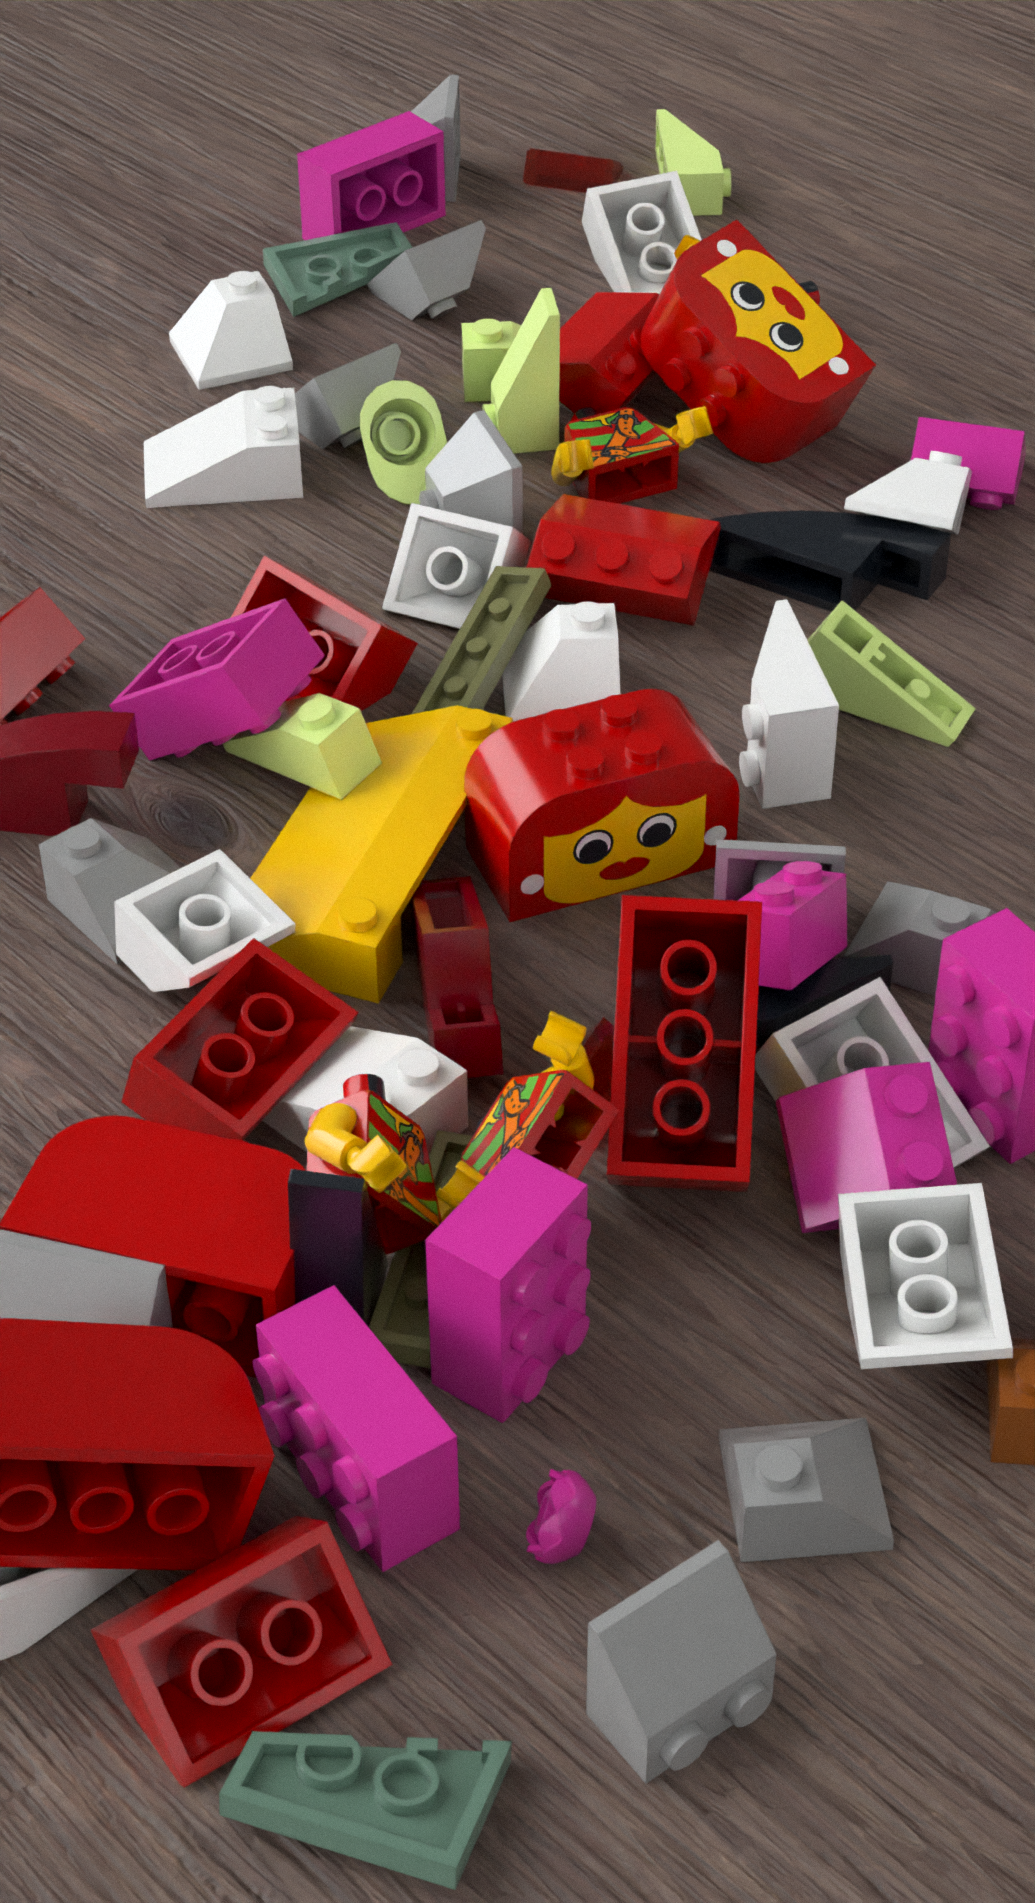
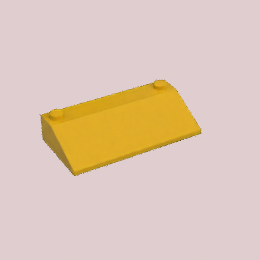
[250,705,513,1004]

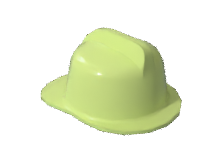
[360,380,447,504]

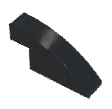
[709,510,951,612]

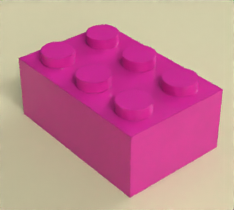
[297,111,446,240]
[109,599,325,761]
[928,908,1035,1164]
[426,1147,591,1423]
[253,1285,460,1572]

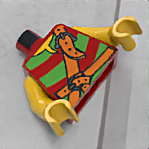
[551,406,713,504]
[436,1010,619,1209]
[304,1074,454,1255]

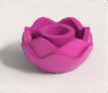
[526,1469,596,1564]

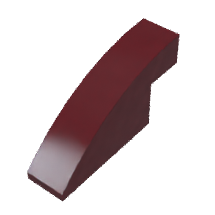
[0,711,139,836]
[410,876,504,1078]

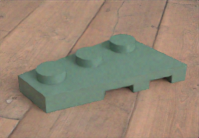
[263,222,412,317]
[219,1731,512,1890]

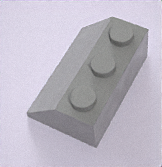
[0,1229,173,1328]

